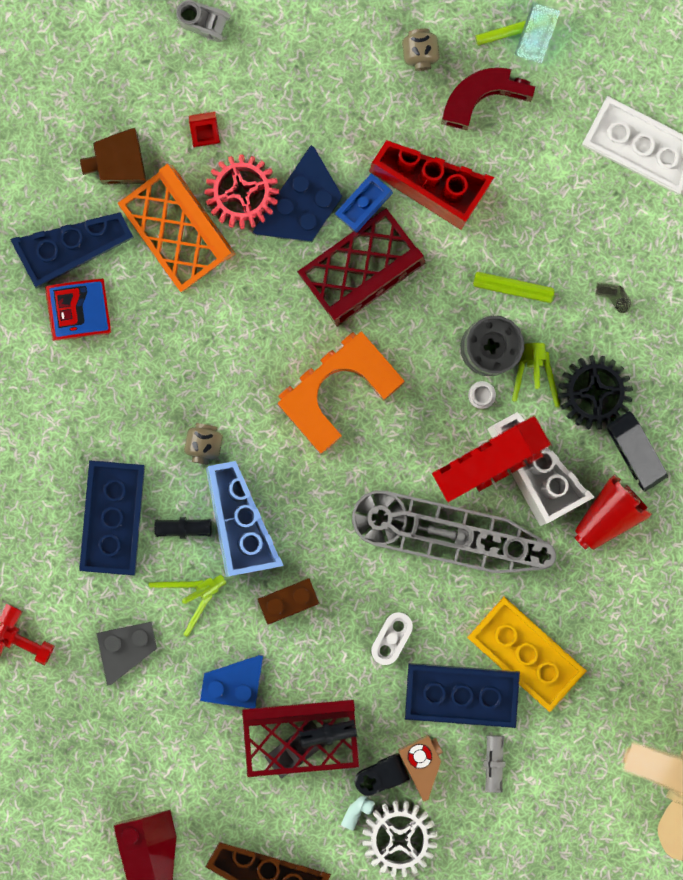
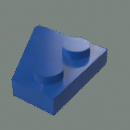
[200,655,263,709]

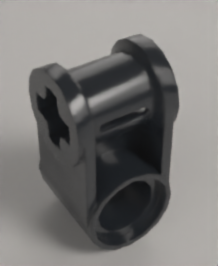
[354,753,410,796]

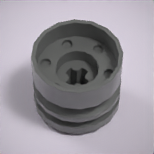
[460,316,524,376]

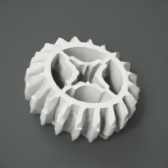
[362,800,437,877]

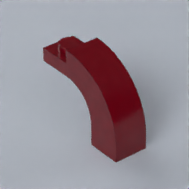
[441,67,536,131]

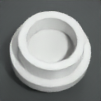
[468,381,496,409]

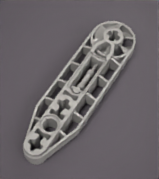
[352,491,556,573]

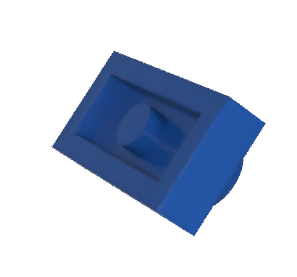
[335,173,393,234]

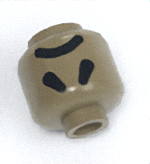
[402,29,440,71]
[184,423,223,465]

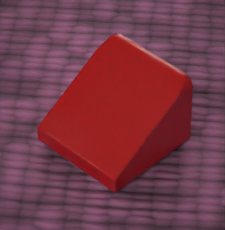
[189,111,220,147]

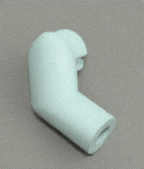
[341,796,375,831]

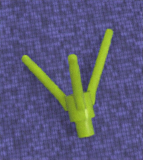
[148,574,226,637]

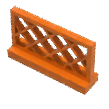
[117,163,236,292]

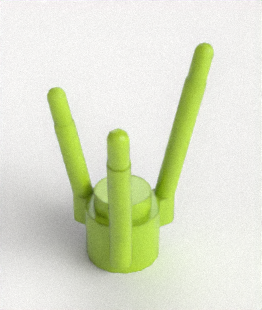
[512,343,560,408]

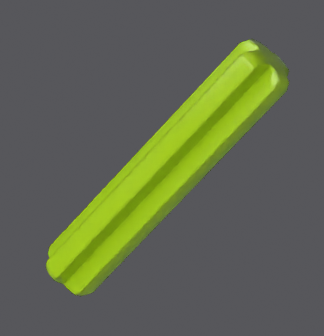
[473,272,554,303]

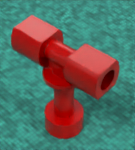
[0,604,55,666]

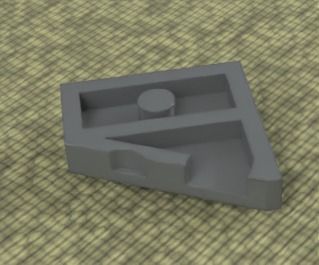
[97,621,157,685]

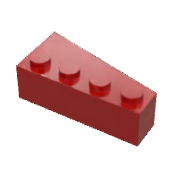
[369,140,494,230]
[432,415,551,502]

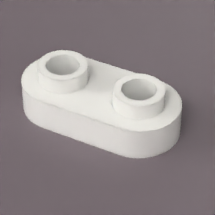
[371,612,413,665]

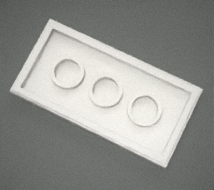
[582,96,683,195]

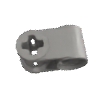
[176,0,231,42]

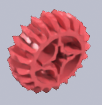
[205,155,279,230]

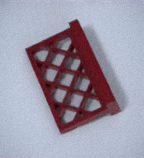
[297,208,426,327]
[242,700,359,777]

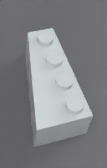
[487,412,595,526]

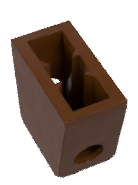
[80,128,146,185]

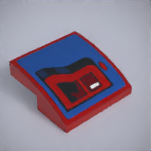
[45,278,111,341]

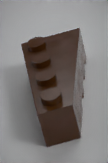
[205,842,331,880]

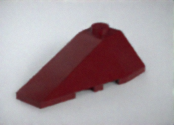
[113,809,177,880]

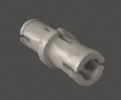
[483,735,506,793]

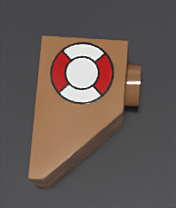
[398,734,443,802]

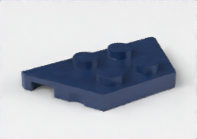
[252,145,342,243]

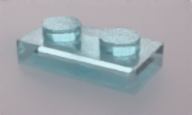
[515,2,561,64]

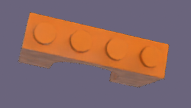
[277,331,405,455]

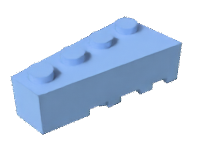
[206,461,284,577]

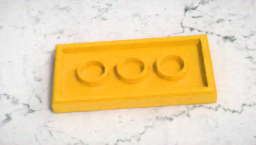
[467,596,587,712]

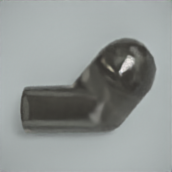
[595,282,631,313]

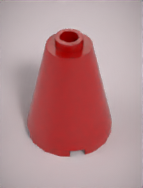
[575,474,652,550]

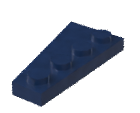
[10,212,134,289]

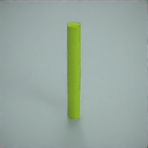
[475,13,556,46]

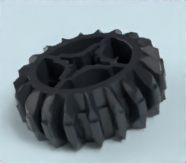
[558,355,633,430]

